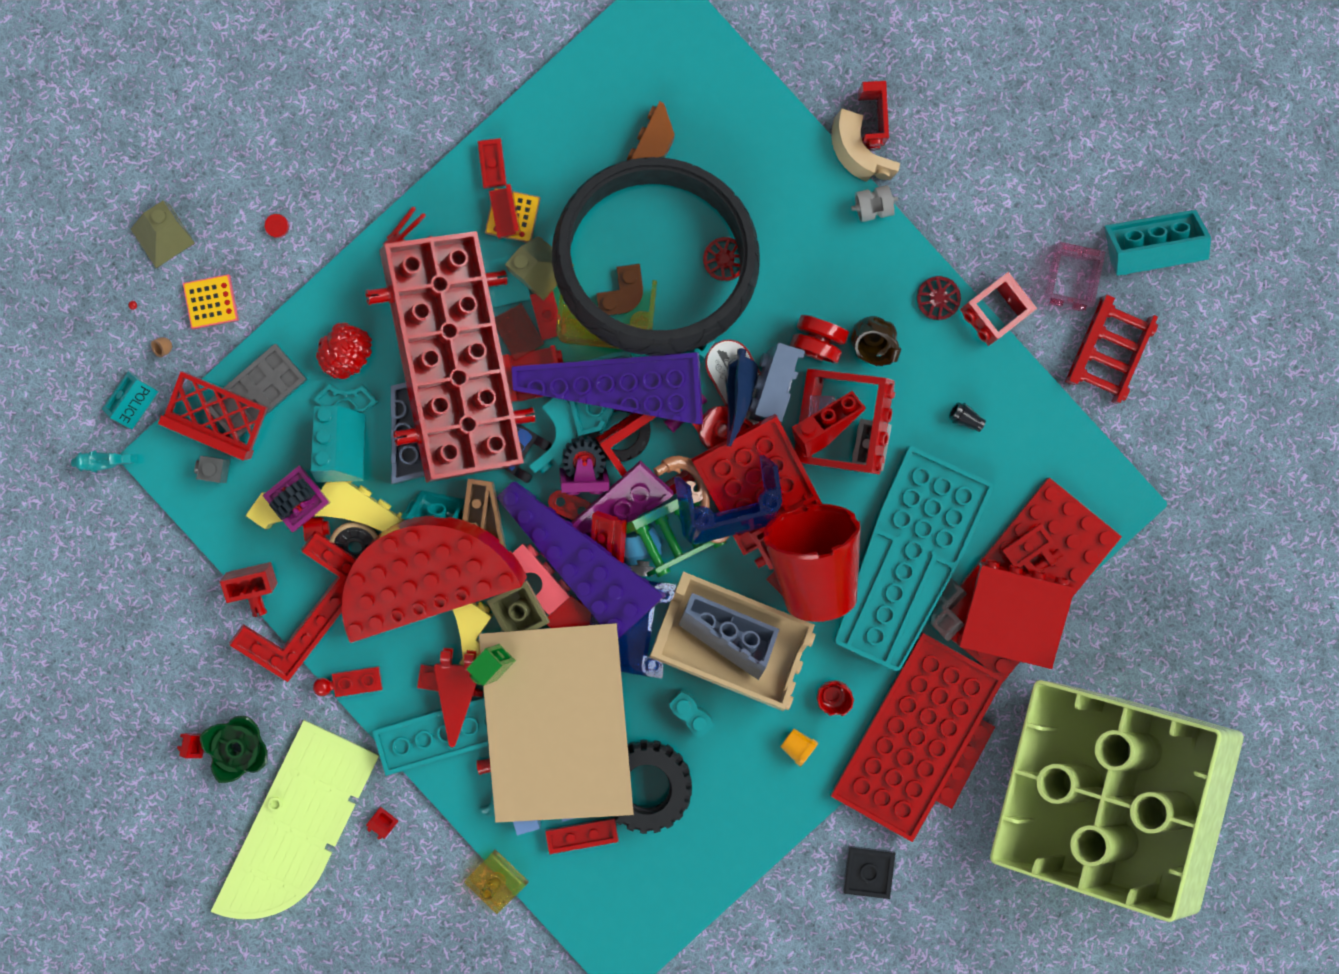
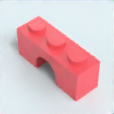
[513,543,571,615]

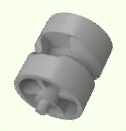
[851,185,898,222]

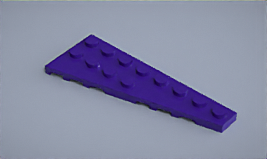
[512,352,703,424]
[496,481,666,640]

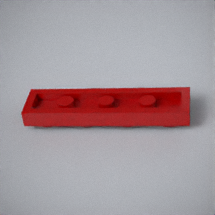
[936,720,995,809]

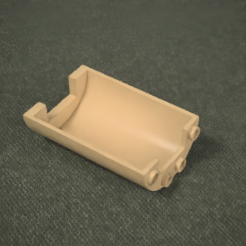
[649,572,816,711]

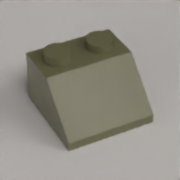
[487,580,550,632]

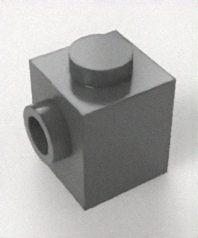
[194,456,230,483]

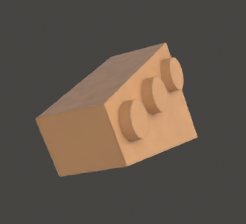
[462,479,506,548]

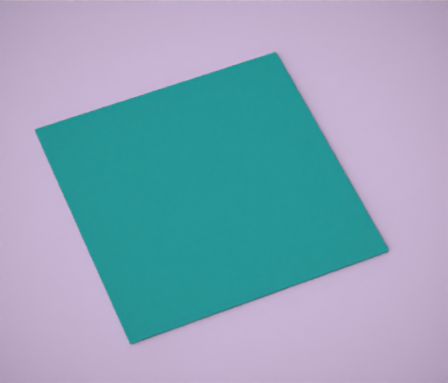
[120,0,1167,974]

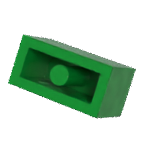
[467,644,516,686]

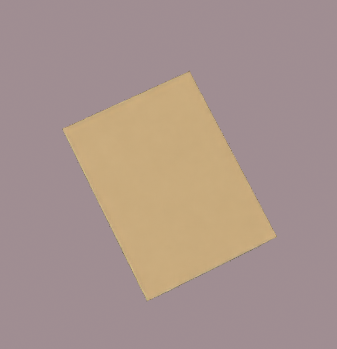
[479,623,634,823]

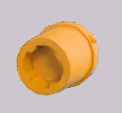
[780,728,818,767]

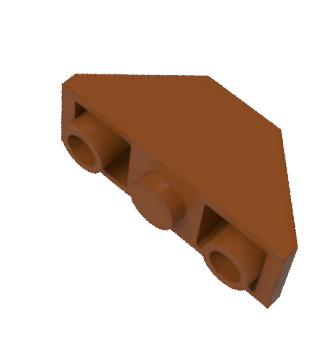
[627,101,675,160]

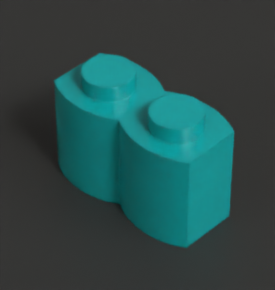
[669,689,714,738]

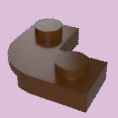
[597,264,643,316]

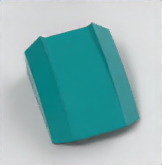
[400,490,465,520]

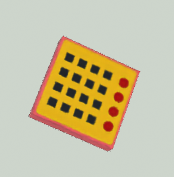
[183,274,239,330]

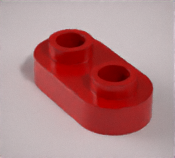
[548,490,591,520]

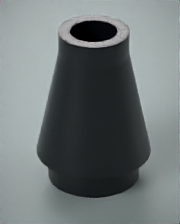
[949,402,986,432]

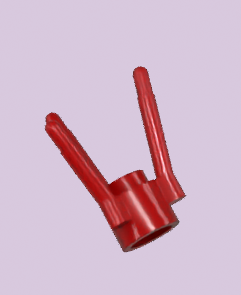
[383,206,432,245]

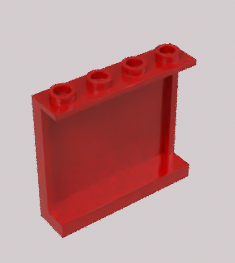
[957,559,1075,669]

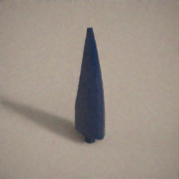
[726,348,759,447]

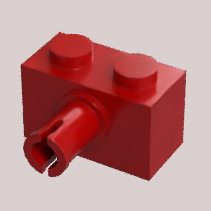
[220,562,278,617]

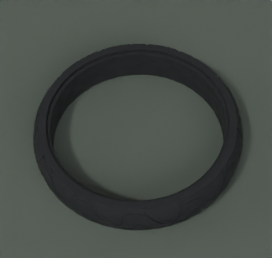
[552,157,760,356]

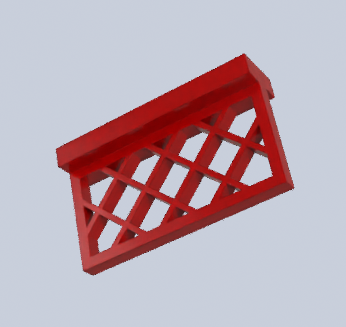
[158,371,268,460]

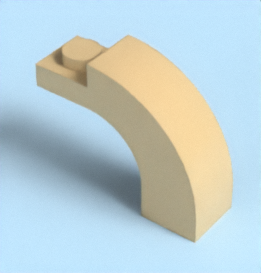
[831,109,900,182]

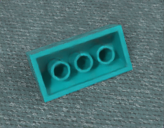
[1104,209,1211,276]

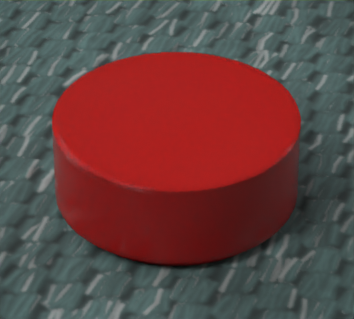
[265,214,290,238]

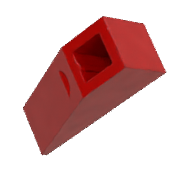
[792,391,866,458]

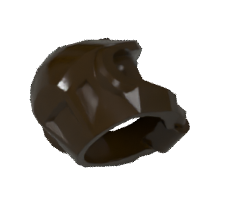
[850,316,902,366]

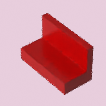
[489,184,521,239]

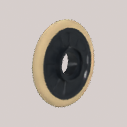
[330,522,378,558]

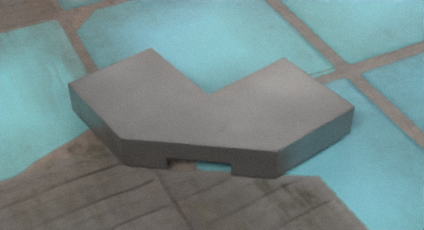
[931,578,967,641]

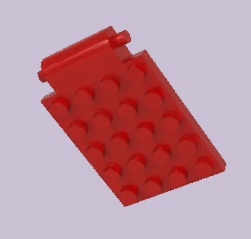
[691,414,822,570]

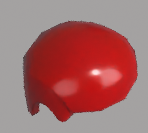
[816,680,854,716]

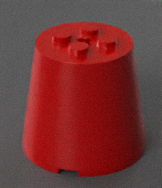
[764,504,861,622]

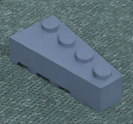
[391,382,425,485]
[679,593,780,680]

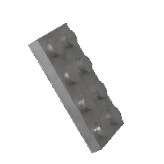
[207,344,307,438]

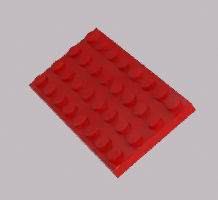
[930,477,1122,682]
[830,632,1004,842]

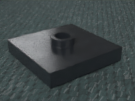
[843,846,896,899]

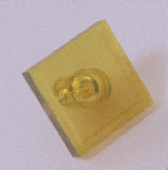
[464,849,529,914]

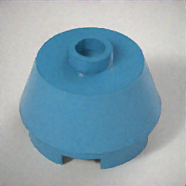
[624,523,663,565]

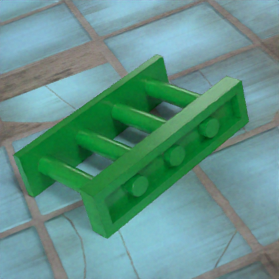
[626,489,732,578]

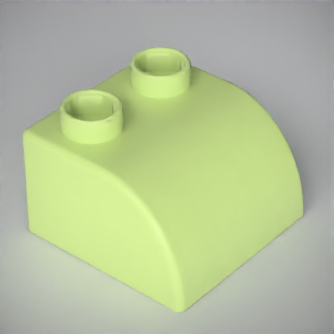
[990,680,1244,922]

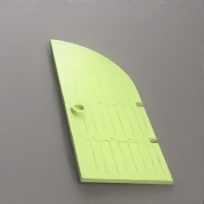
[211,720,379,919]

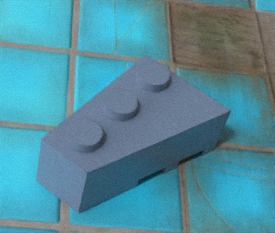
[748,343,805,423]

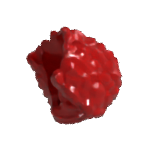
[316,323,372,379]

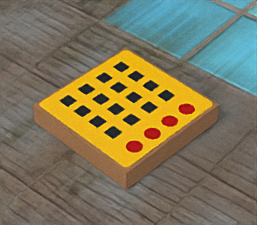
[485,187,541,243]

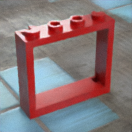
[795,368,896,475]
[596,413,699,507]

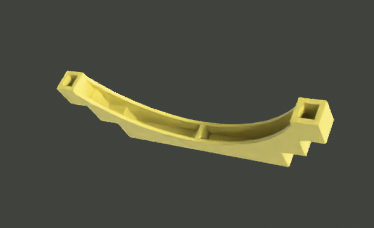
[246,481,493,665]

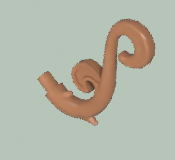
[653,456,731,544]

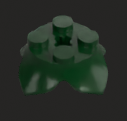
[200,715,268,783]

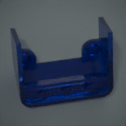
[674,455,782,544]

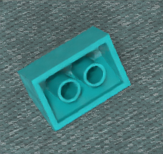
[311,405,366,482]

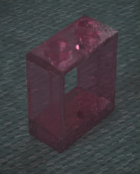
[1043,242,1106,312]

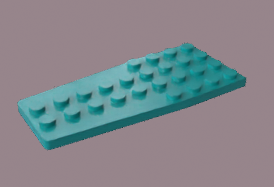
[835,445,996,671]

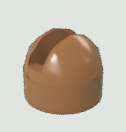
[151,337,172,357]

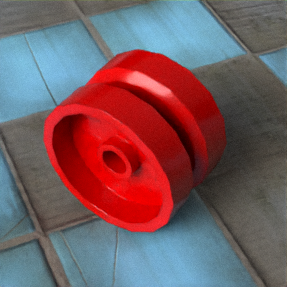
[789,315,849,364]

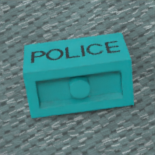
[102,371,159,430]

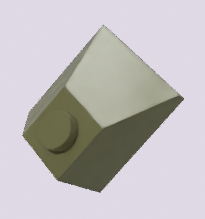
[131,201,195,268]
[505,236,574,301]

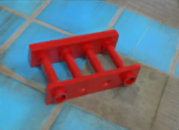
[1065,294,1158,404]

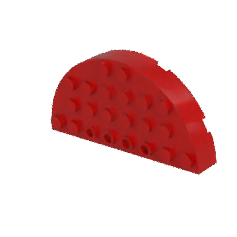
[342,516,527,643]

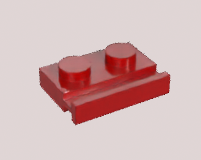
[591,511,627,563]

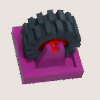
[559,436,609,495]
[262,466,331,532]

